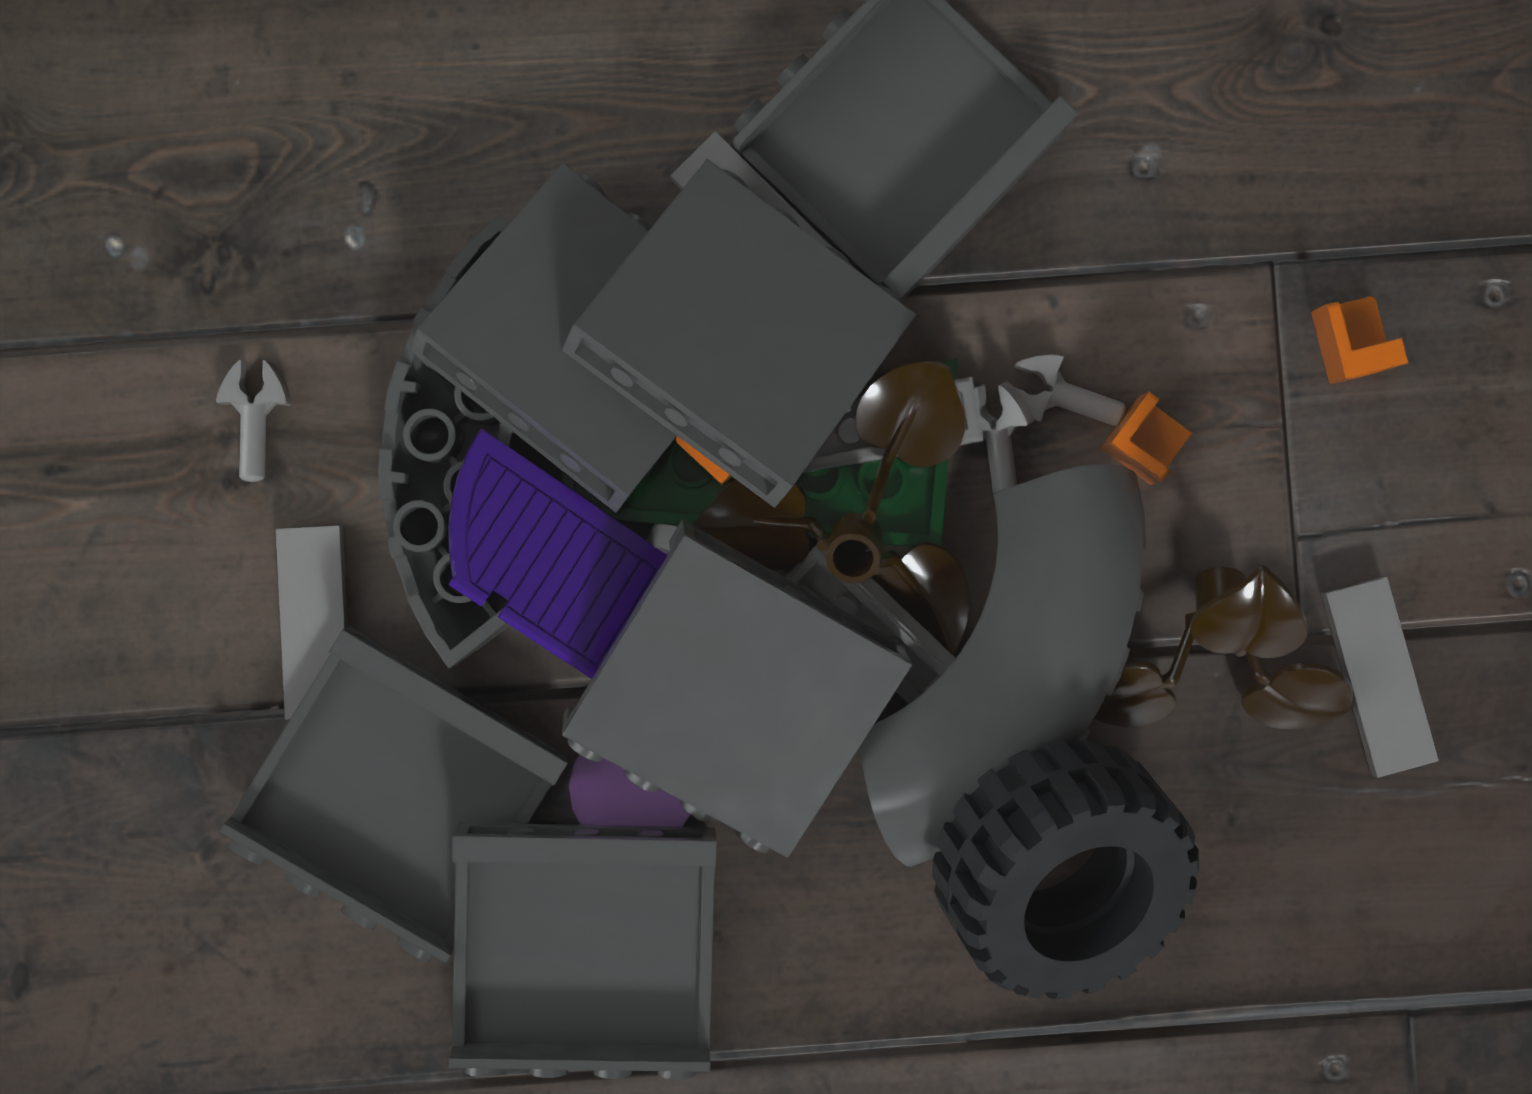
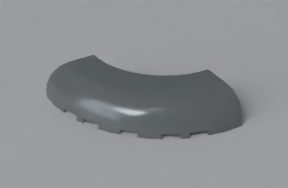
[378,212,520,669]
[859,463,1147,867]

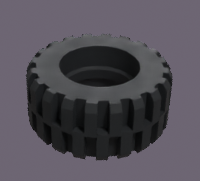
[932,740,1199,1000]

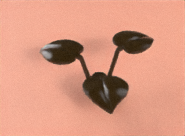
[693,360,969,655]
[1093,565,1353,730]

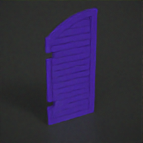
[448,429,668,679]

